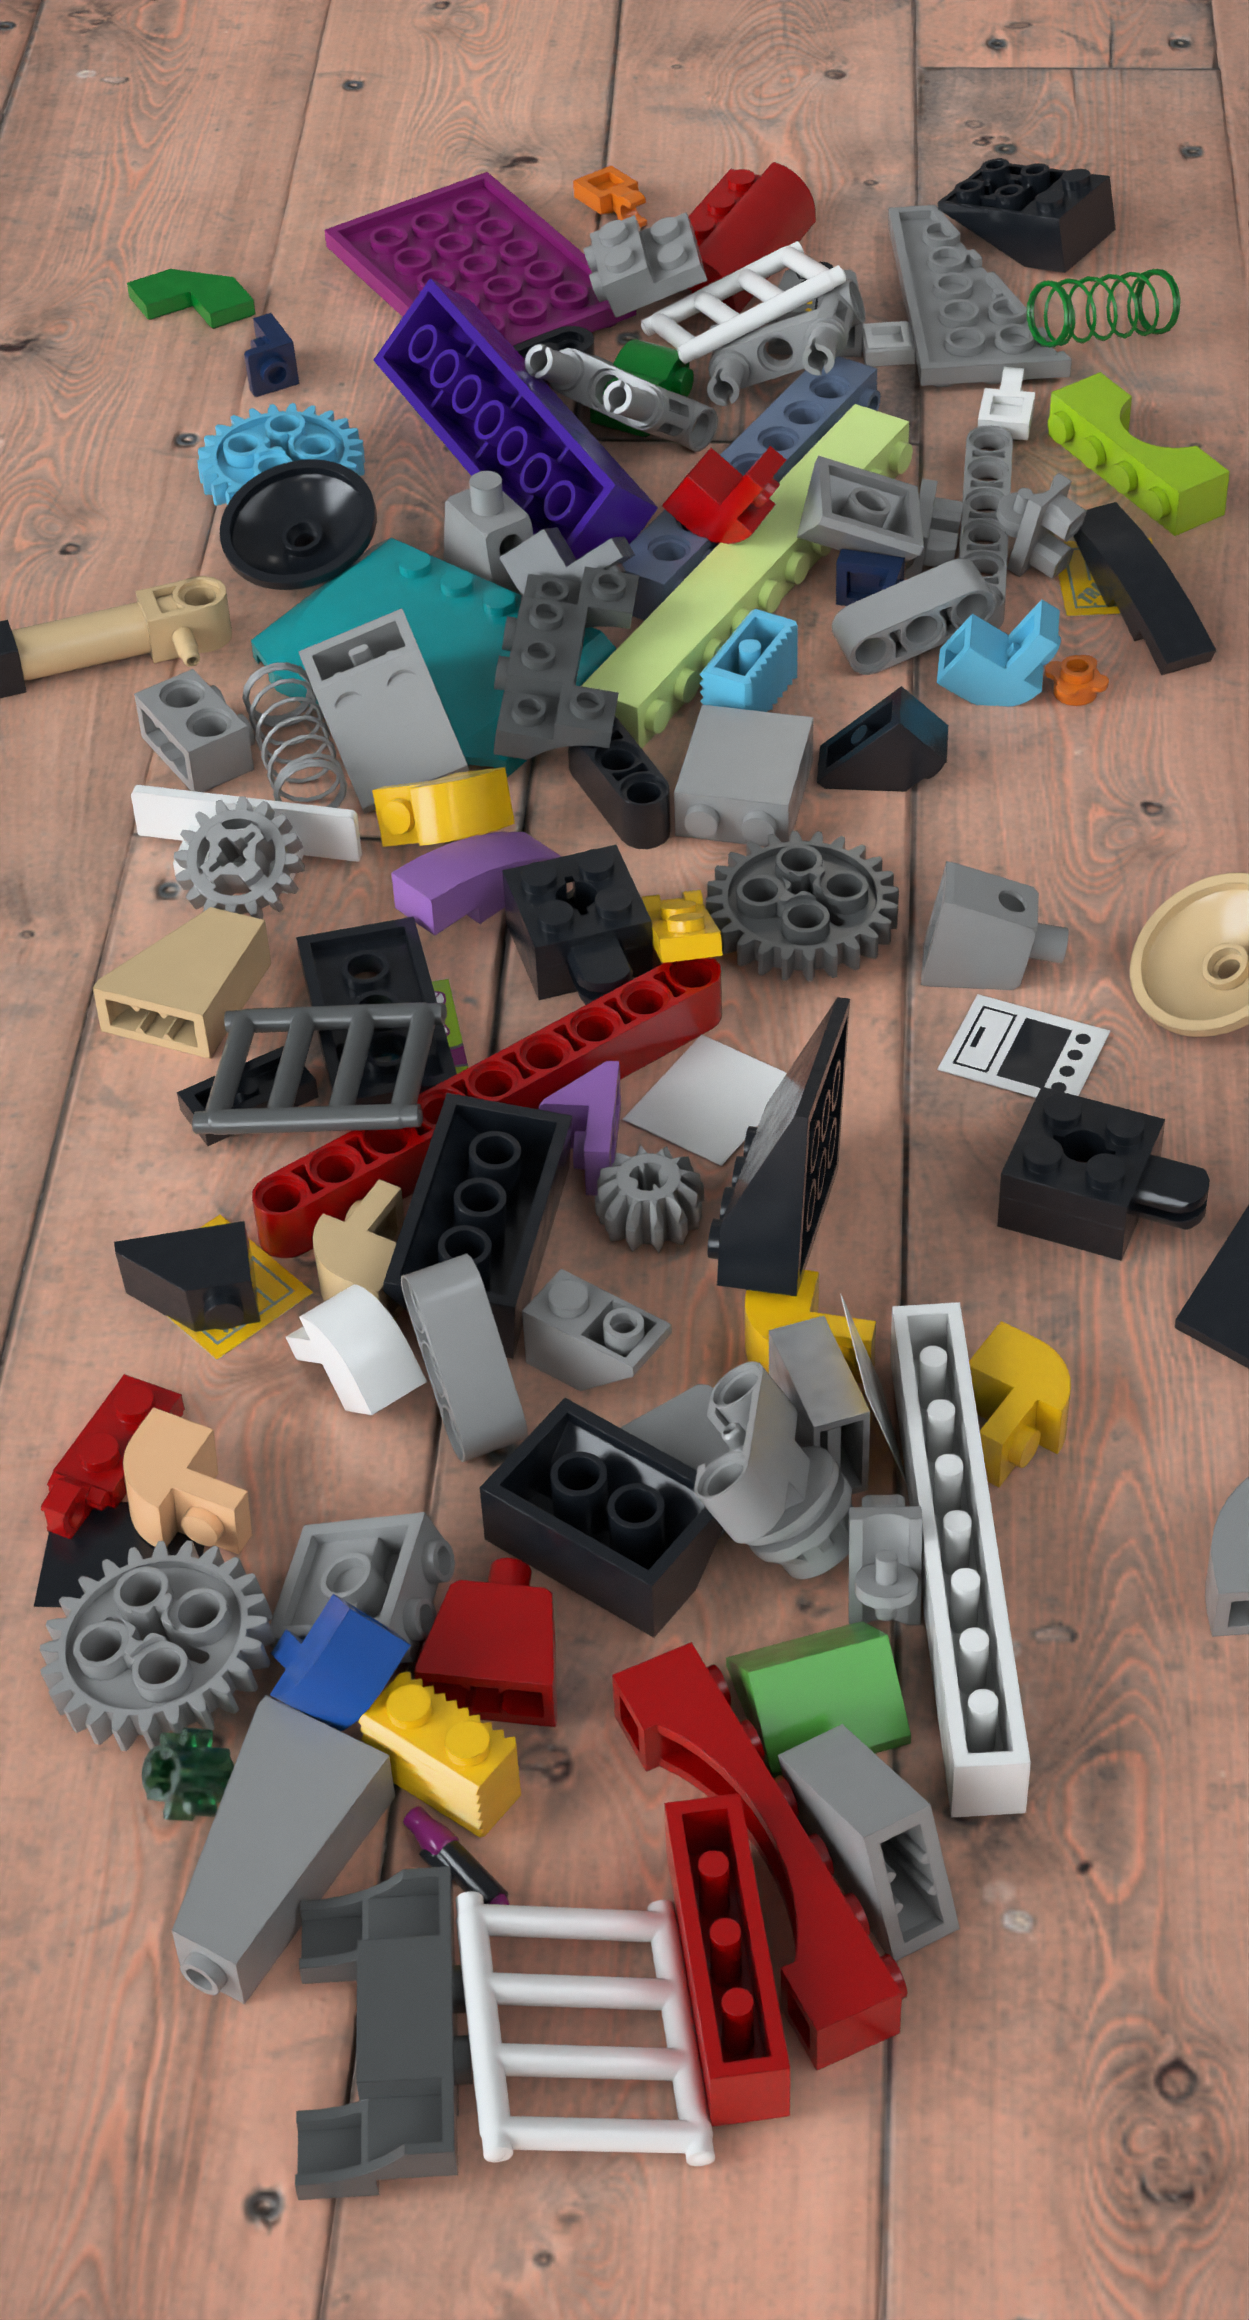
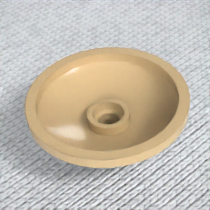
[1130,873,1249,1037]

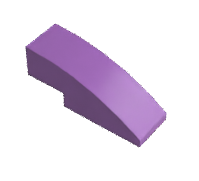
[391,831,562,936]

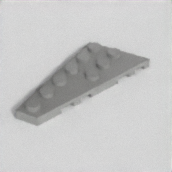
[888,205,1072,387]

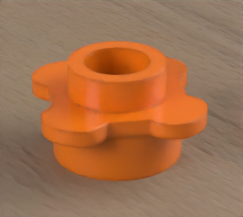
[1045,655,1109,706]

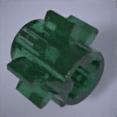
[142,1727,234,1821]

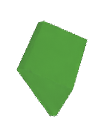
[726,1621,911,1778]

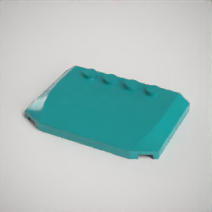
[251,537,616,777]

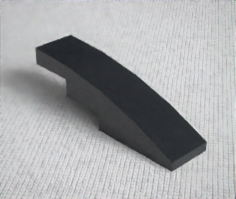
[1073,502,1216,675]

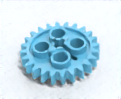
[197,403,365,506]

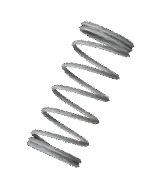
[242,662,347,808]

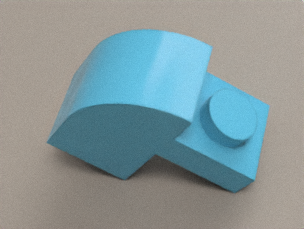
[937,600,1061,707]

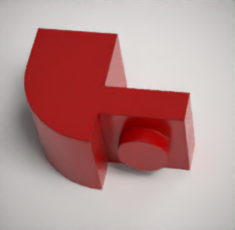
[662,446,786,544]

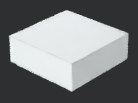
[862,321,915,367]

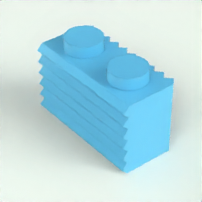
[699,609,798,712]

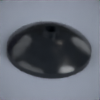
[220,459,377,590]

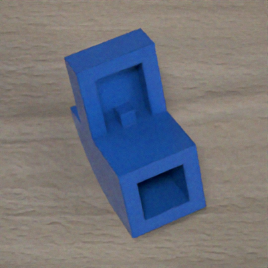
[270,1594,411,1731]

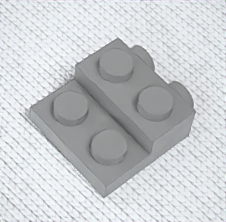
[583,212,707,318]
[270,1512,455,1663]

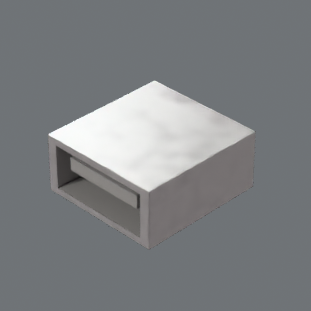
[769,1316,870,1494]

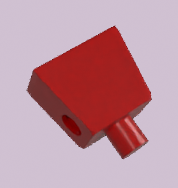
[414,1558,557,1727]

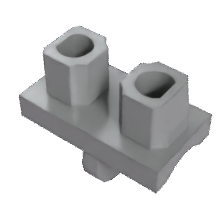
[996,473,1087,579]
[904,478,963,579]
[848,1495,922,1625]

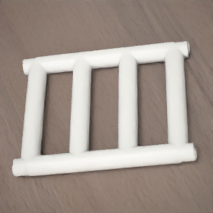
[641,241,846,364]
[455,1891,715,2166]

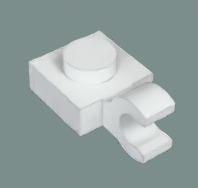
[977,367,1035,440]

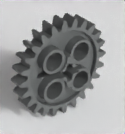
[706,831,899,981]

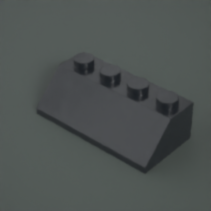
[383,1093,572,1359]

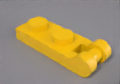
[641,890,723,963]

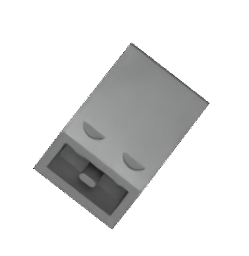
[299,608,470,814]

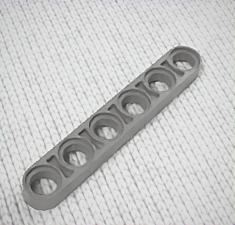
[959,425,1013,628]

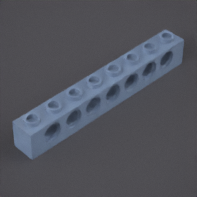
[622,356,881,620]

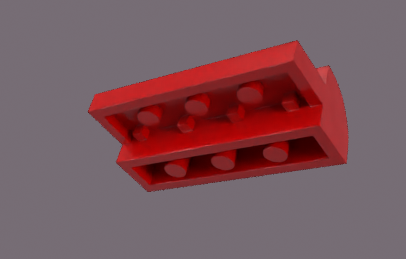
[687,162,816,313]

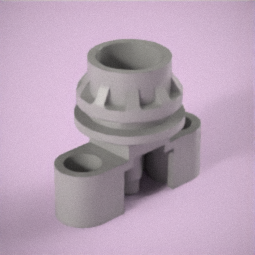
[694,1361,853,1579]

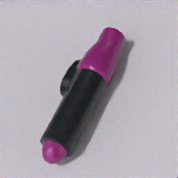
[403,1806,509,1905]

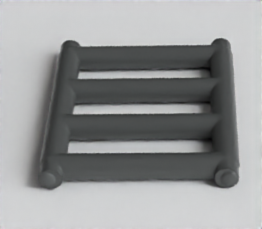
[192,1002,447,1135]

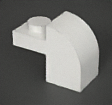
[285,1284,427,1415]

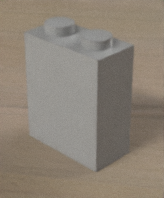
[674,705,814,847]

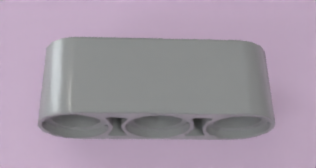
[832,558,997,675]
[401,1254,528,1462]

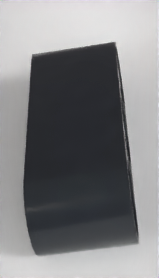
[568,716,671,849]

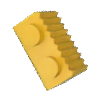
[358,1672,521,1838]

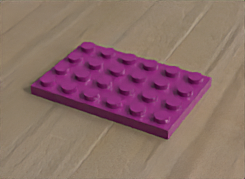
[324,172,637,346]

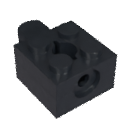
[502,845,653,1005]
[997,1086,1210,1261]

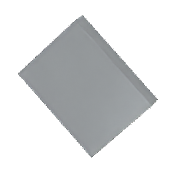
[797,455,924,563]

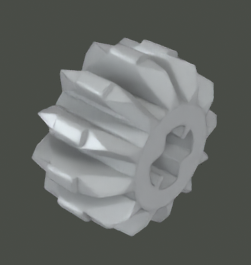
[595,1144,704,1253]

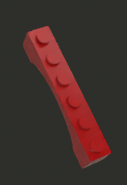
[612,1642,907,2071]

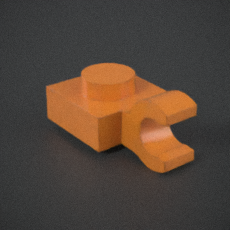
[573,165,647,228]

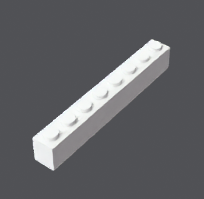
[890,1302,1031,1818]

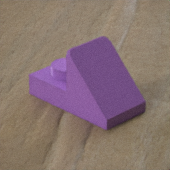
[539,1061,621,1196]

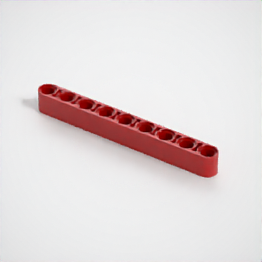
[252,957,722,1259]

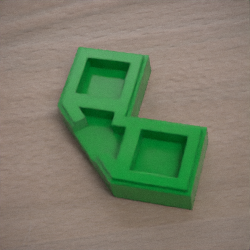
[127,269,256,329]

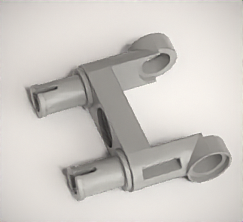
[707,279,865,406]
[525,344,718,451]

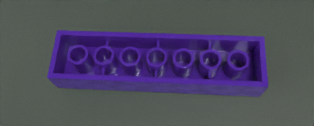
[373,278,658,560]

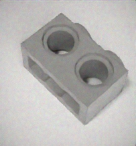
[134,669,255,792]

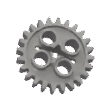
[40,1540,275,1751]

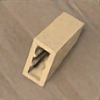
[93,907,271,1059]

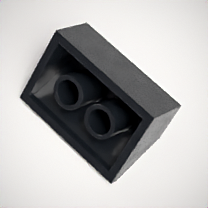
[479,1398,723,1638]

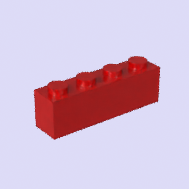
[664,1793,791,2127]

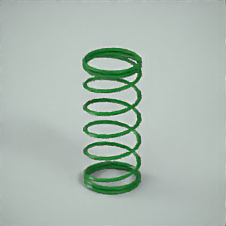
[1026,269,1181,348]

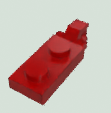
[41,1374,185,1539]

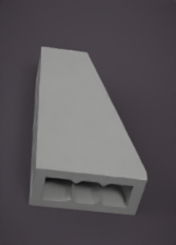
[172,1695,395,2004]

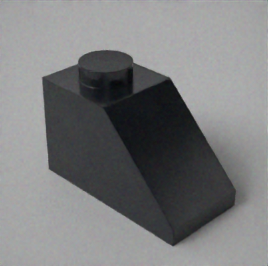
[817,686,949,792]
[114,1221,260,1332]

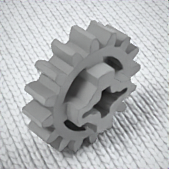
[174,796,305,919]

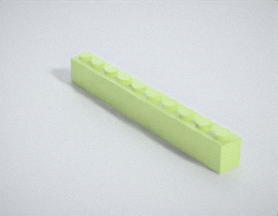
[581,404,913,749]

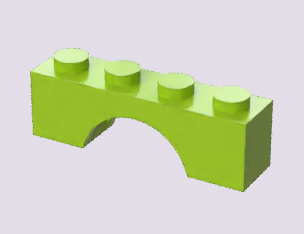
[1048,372,1230,536]

